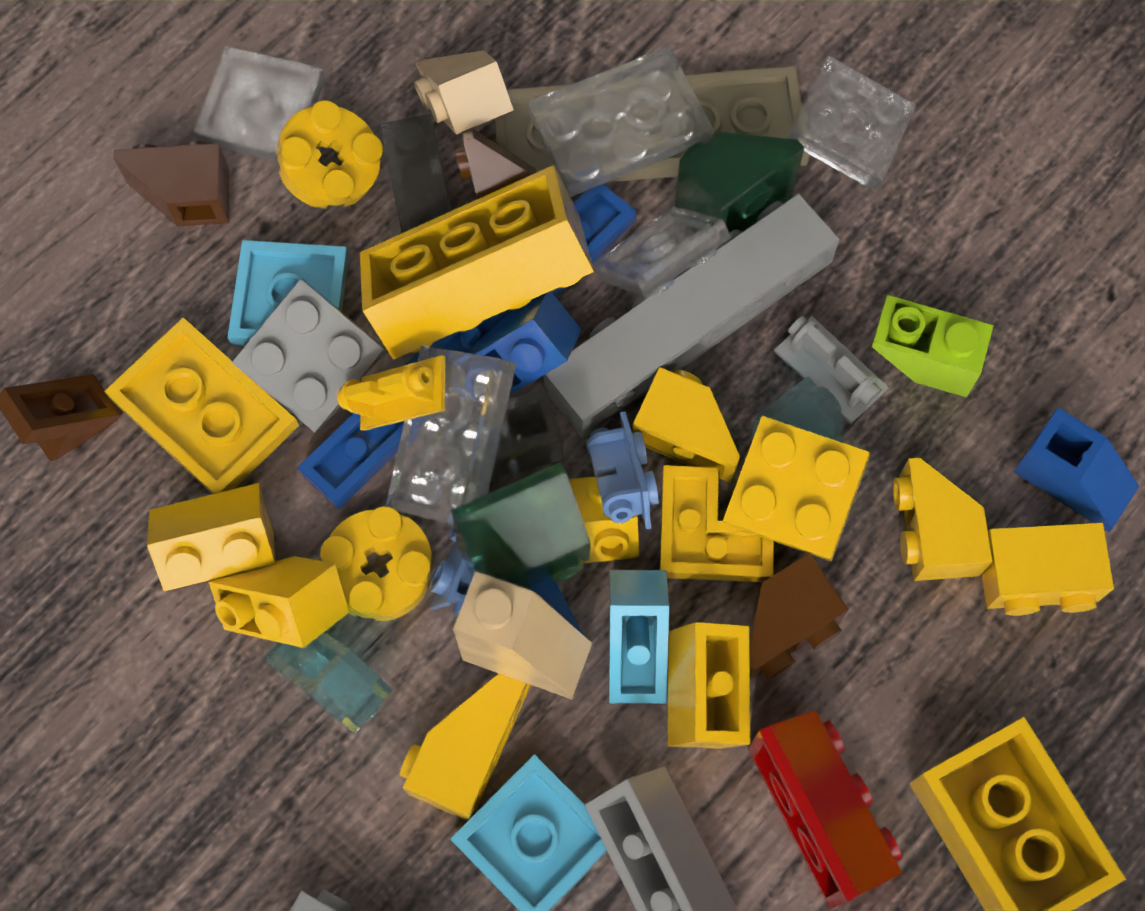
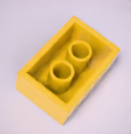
[909,717,1126,911]

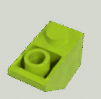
[872,295,994,398]

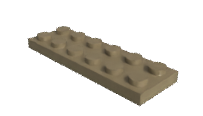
[494,66,809,186]

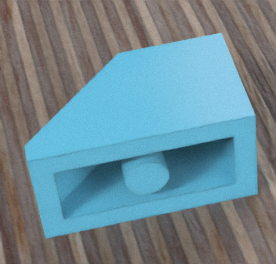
[609,570,669,704]

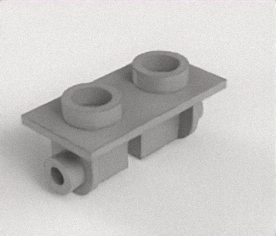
[774,316,889,424]

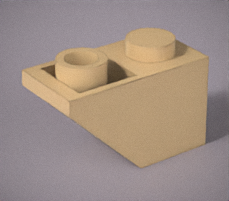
[414,50,514,134]

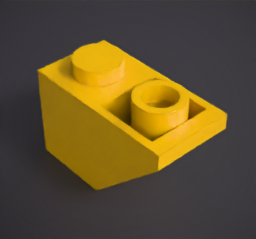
[893,458,992,581]
[209,556,349,648]

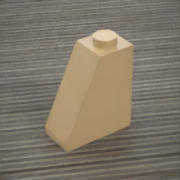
[453,571,592,699]

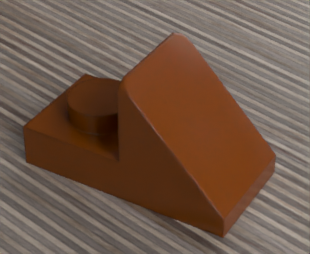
[0,374,121,461]

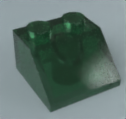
[674,132,805,254]
[451,462,590,591]

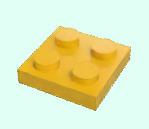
[723,416,870,562]

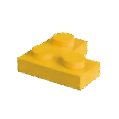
[660,465,774,582]

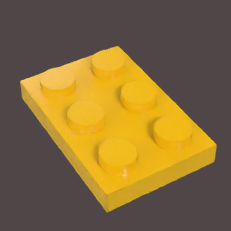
[104,318,299,494]

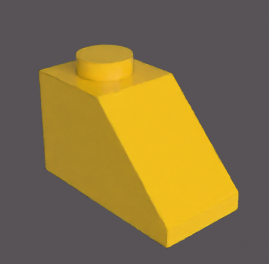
[632,367,740,483]

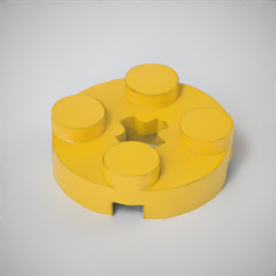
[276,100,383,208]
[320,507,433,621]

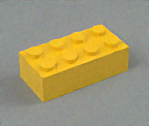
[360,165,594,360]

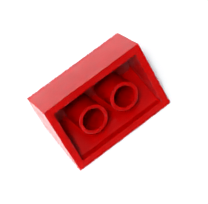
[748,710,902,910]

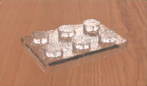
[527,46,714,197]
[385,345,517,530]

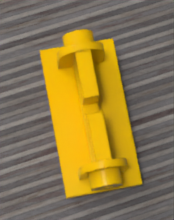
[337,355,445,431]

